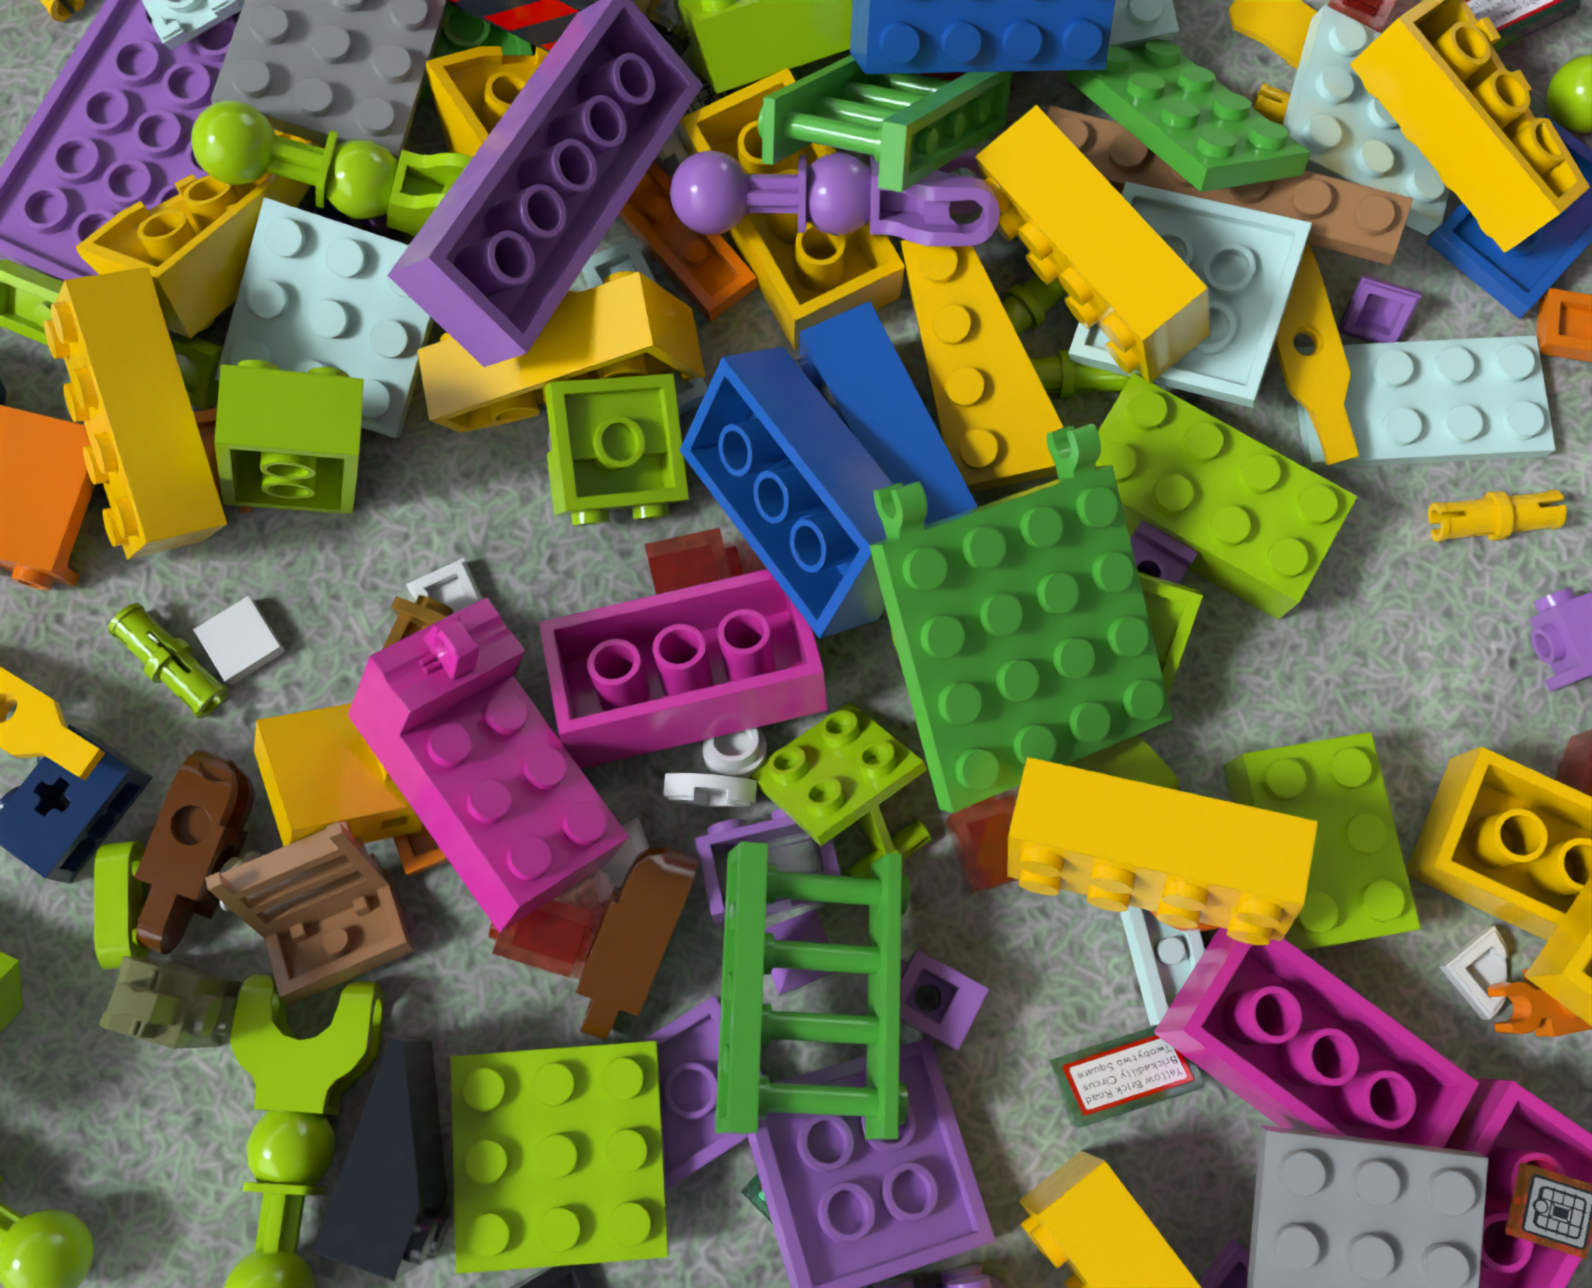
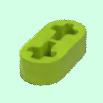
[94,841,149,970]

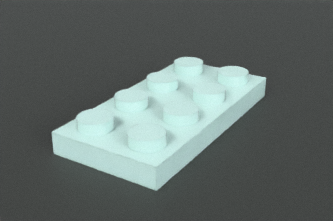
[1296,335,1555,469]

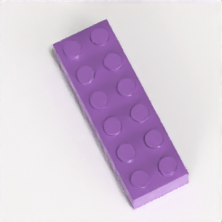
[387,0,703,367]

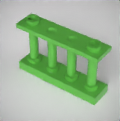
[758,55,1012,193]
[715,841,911,1140]

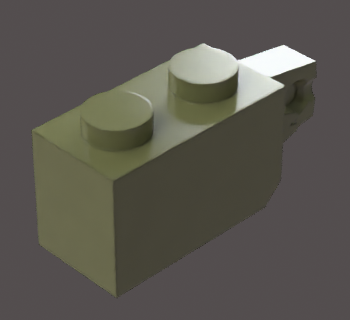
[99,956,241,1049]

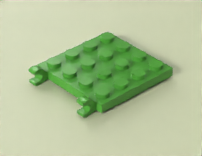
[869,423,1173,813]

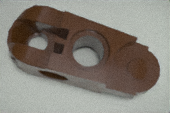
[134,749,255,955]
[575,846,699,1041]

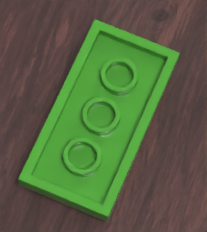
[1066,40,1311,192]

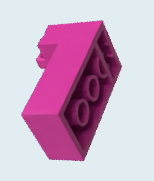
[348,597,629,933]

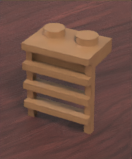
[205,821,415,1005]

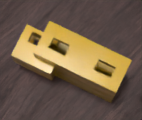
[254,703,422,846]

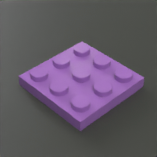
[747,1037,995,1288]

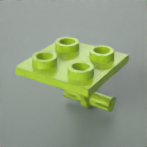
[750,702,932,878]

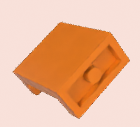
[0,405,95,591]

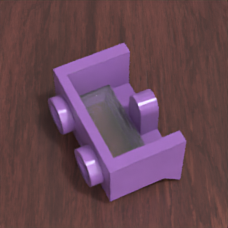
[695,809,841,927]

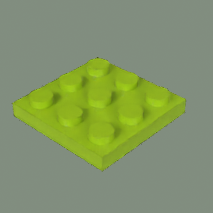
[450,1041,670,1274]

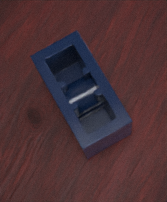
[0,724,153,884]

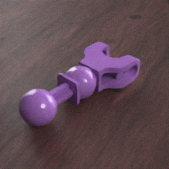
[670,148,1000,246]

